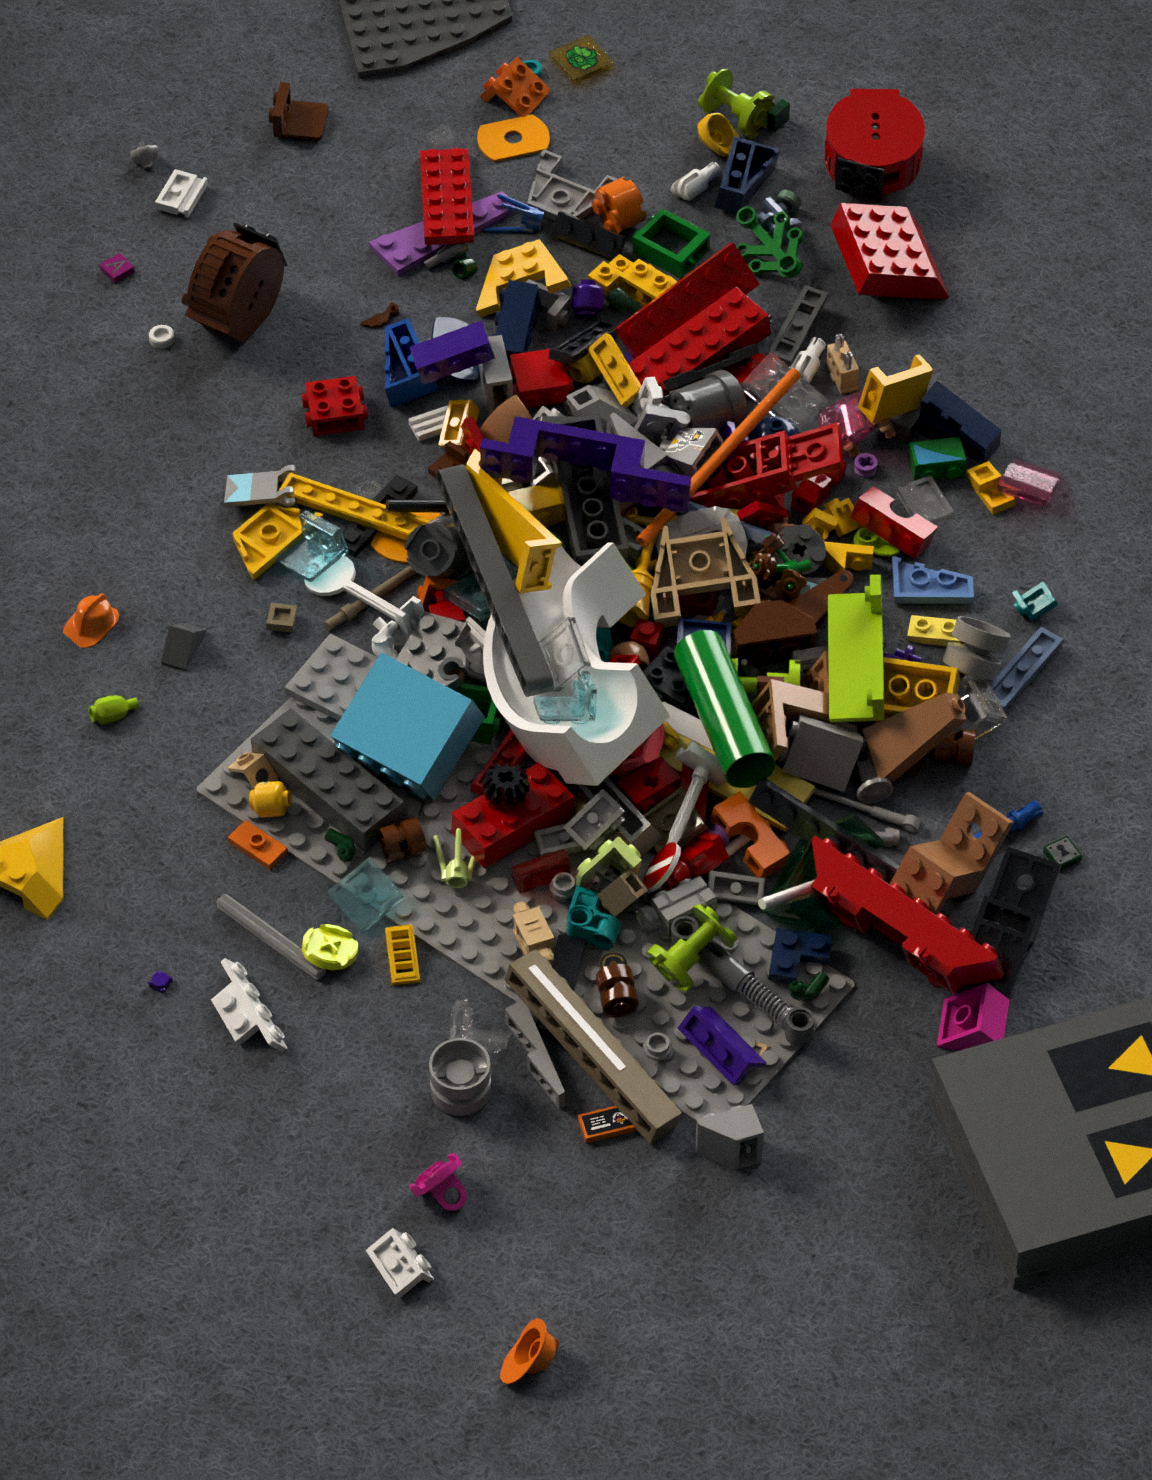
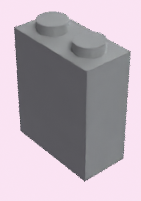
[479,335,513,415]
[778,714,863,792]

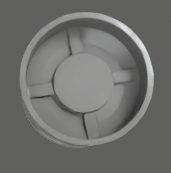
[942,616,1011,680]
[429,1038,491,1116]

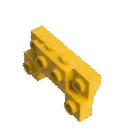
[588,254,677,306]

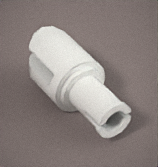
[671,162,722,201]
[786,337,826,386]

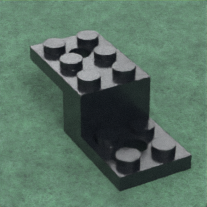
[971,846,1062,995]

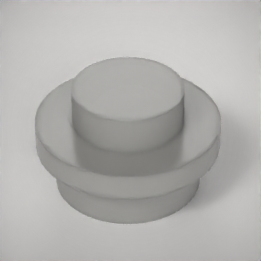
[550,872,576,899]
[643,1033,672,1061]

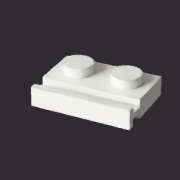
[155,169,208,218]

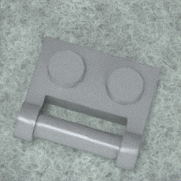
[634,405,691,448]

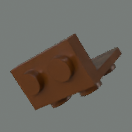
[269,82,329,141]

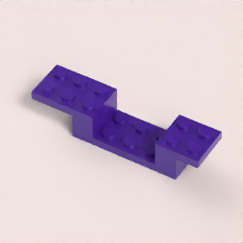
[480,416,691,512]

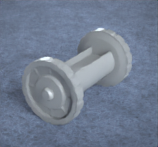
[855,736,893,804]

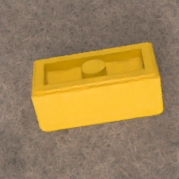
[438,400,479,453]

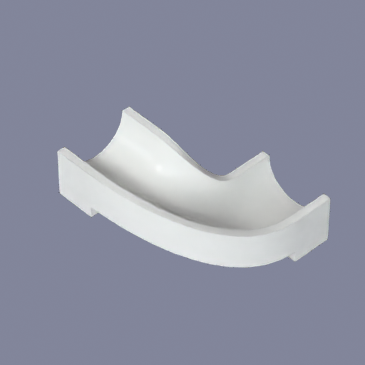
[483,543,670,786]

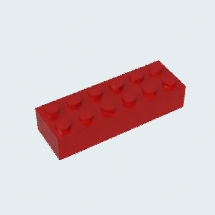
[628,287,771,403]

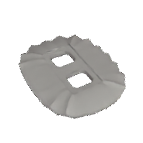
[656,506,748,556]

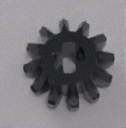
[482,761,530,810]

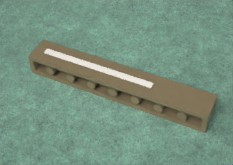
[504,949,682,1144]

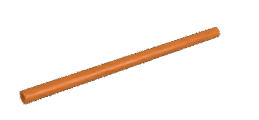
[636,368,801,547]

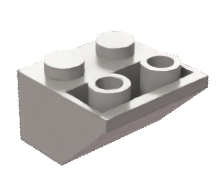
[695,1104,764,1170]

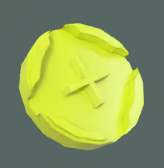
[302,924,358,970]

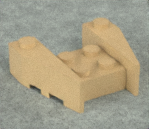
[651,517,761,627]

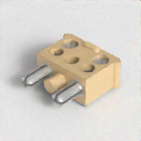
[825,334,859,394]

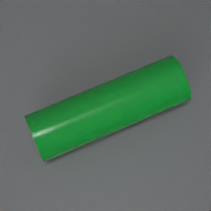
[674,630,776,788]

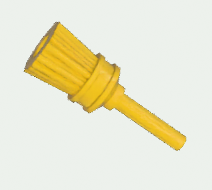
[618,536,656,628]

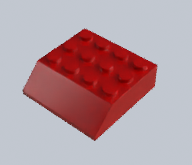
[830,203,949,300]

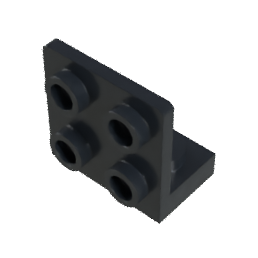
[643,647,695,714]

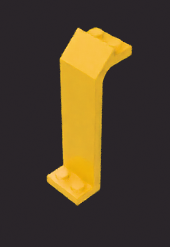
[466,449,562,594]

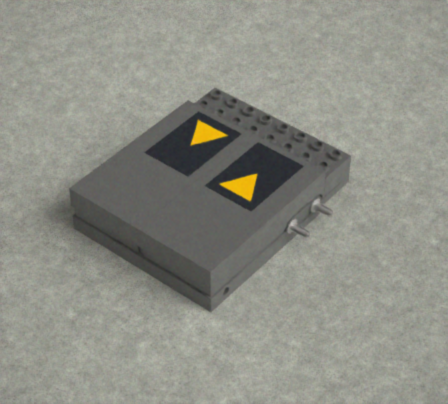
[928,998,1152,1289]

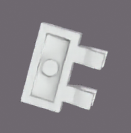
[632,377,670,436]

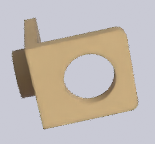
[228,752,279,789]

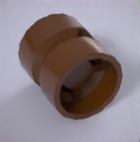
[934,729,976,766]
[378,817,427,863]
[596,963,639,1018]

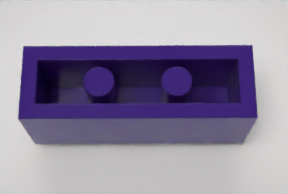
[410,320,495,385]

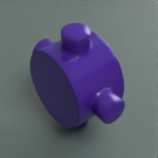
[148,971,173,993]

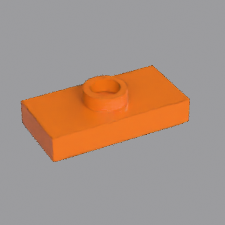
[228,820,288,870]

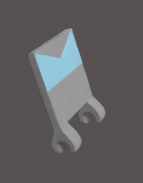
[224,465,296,507]

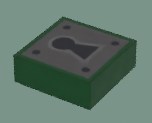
[1043,836,1082,871]

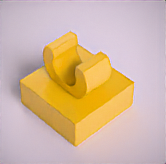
[802,508,838,541]

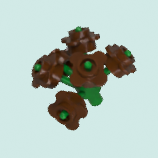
[751,532,812,603]

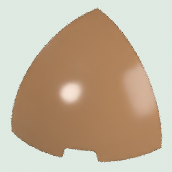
[480,395,532,443]

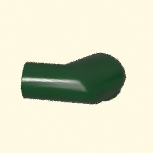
[325,828,356,862]
[789,972,830,1001]

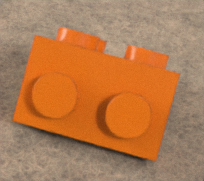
[479,56,550,117]

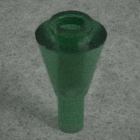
[606,287,643,314]

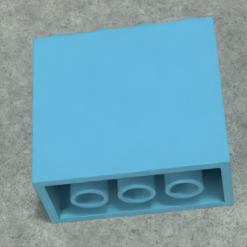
[330,652,485,801]

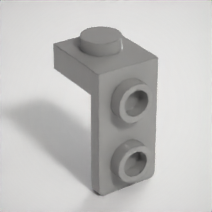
[525,279,571,332]

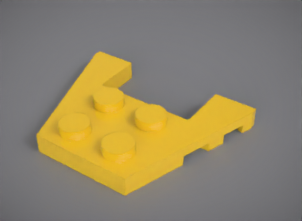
[476,239,571,317]

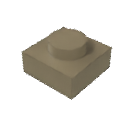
[266,603,298,633]

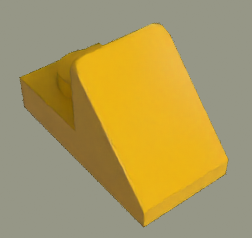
[822,542,874,574]

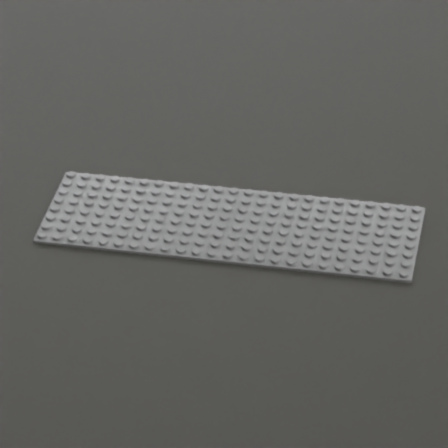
[197,697,855,1122]

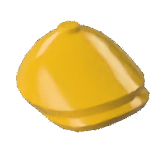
[697,113,739,157]

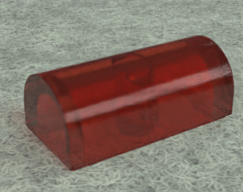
[510,849,571,894]

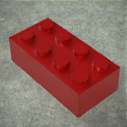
[451,763,574,869]

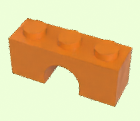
[710,791,790,878]

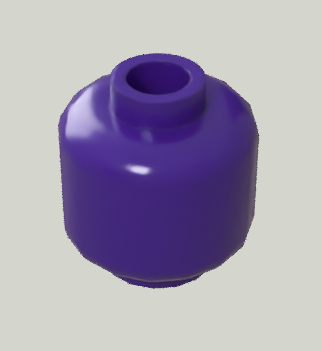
[571,279,604,317]

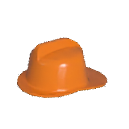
[63,593,119,648]
[500,1318,559,1385]

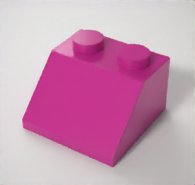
[937,983,1009,1051]

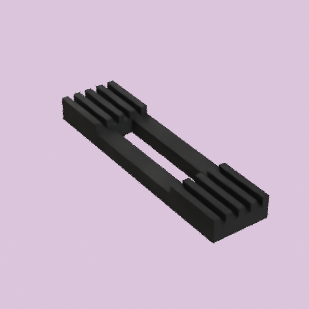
[663,343,760,391]
[334,474,418,557]

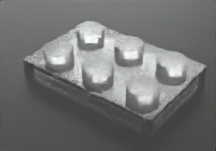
[741,352,829,433]

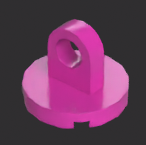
[409,1153,467,1211]

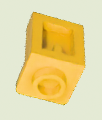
[824,498,862,537]

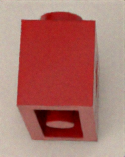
[617,756,681,815]

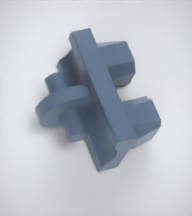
[758,197,802,245]

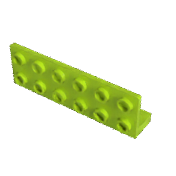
[828,574,885,722]

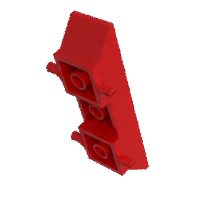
[810,836,1004,995]

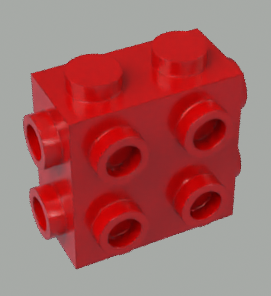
[509,349,574,408]
[301,376,368,436]

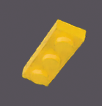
[588,333,641,408]

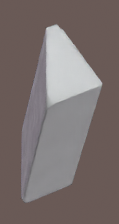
[707,871,765,906]

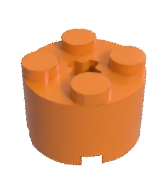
[591,177,646,233]

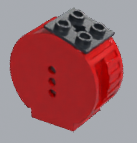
[824,89,925,202]

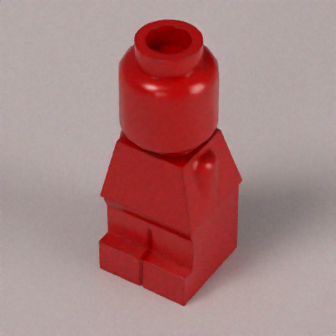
[791,461,847,515]
[662,832,729,891]

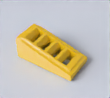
[385,924,420,986]

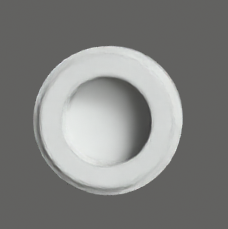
[149,325,175,348]

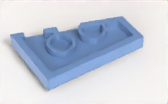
[892,556,974,604]

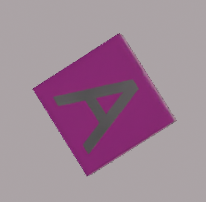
[99,253,135,284]

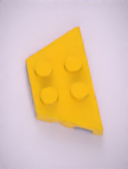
[232,503,324,580]

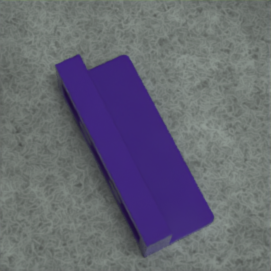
[677,1006,766,1085]

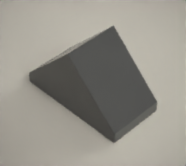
[161,623,207,671]

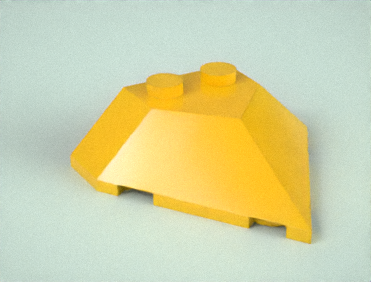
[0,817,64,920]

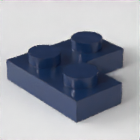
[768,928,833,983]

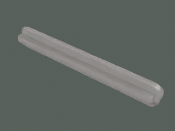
[216,894,327,980]

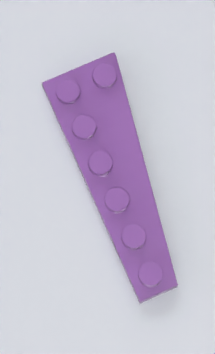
[369,191,517,276]

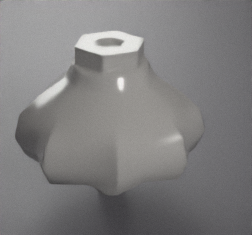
[130,142,159,169]

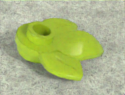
[853,527,900,556]

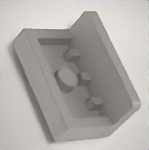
[563,789,627,852]

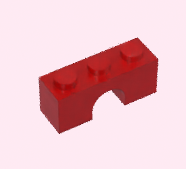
[850,486,938,559]

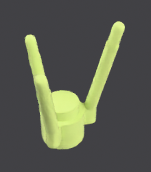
[433,828,476,888]

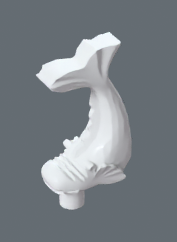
[372,617,399,660]

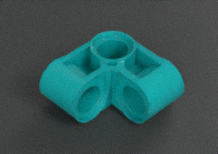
[566,886,622,950]

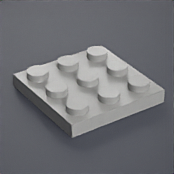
[285,634,378,721]

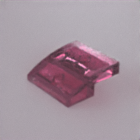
[817,391,874,447]
[997,458,1063,507]

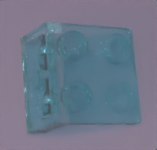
[276,510,348,582]
[533,671,597,724]

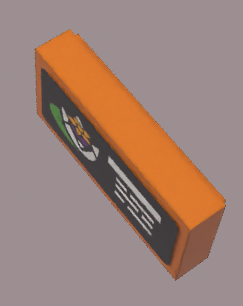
[578,1106,637,1143]

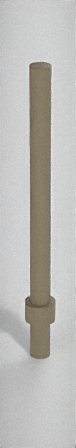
[324,566,417,631]

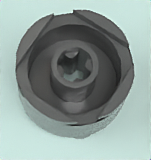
[772,524,826,580]

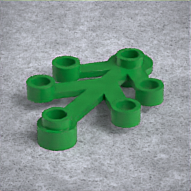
[736,206,804,279]

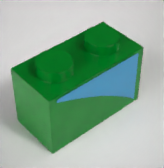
[908,437,966,482]

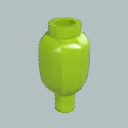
[88,695,139,725]

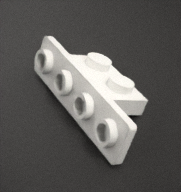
[211,958,287,1052]

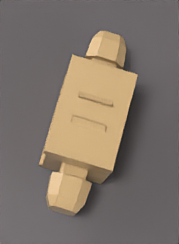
[512,901,555,966]

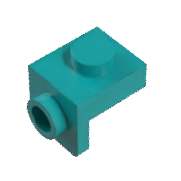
[1012,581,1059,621]

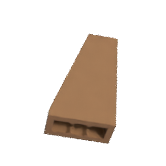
[862,693,966,782]

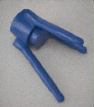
[483,193,544,234]

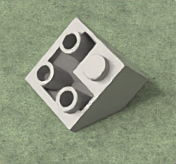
[566,385,638,434]

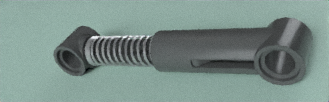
[671,916,815,1047]

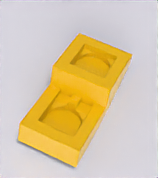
[966,461,1015,515]

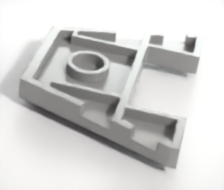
[527,149,617,221]

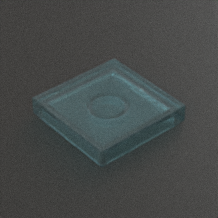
[327,857,405,933]

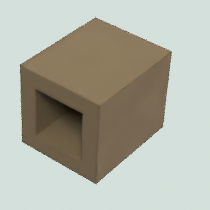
[597,868,648,917]

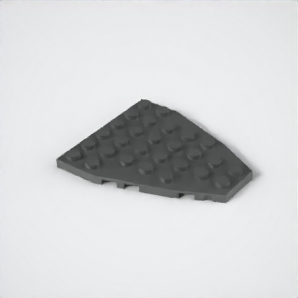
[338,0,512,78]

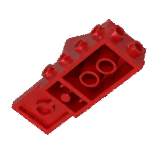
[690,422,844,509]

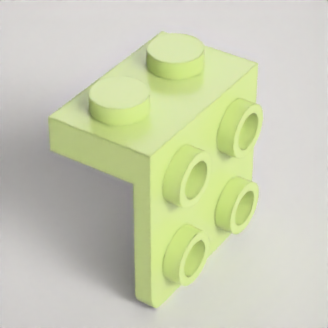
[576,836,642,888]

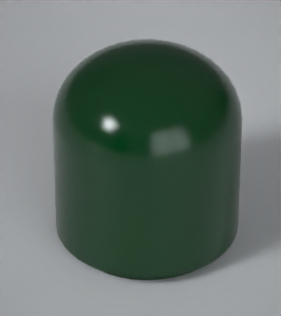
[452,257,477,279]

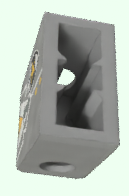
[660,428,724,477]

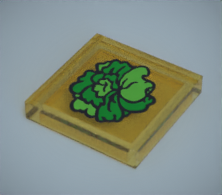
[549,34,614,85]

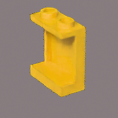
[858,355,933,424]

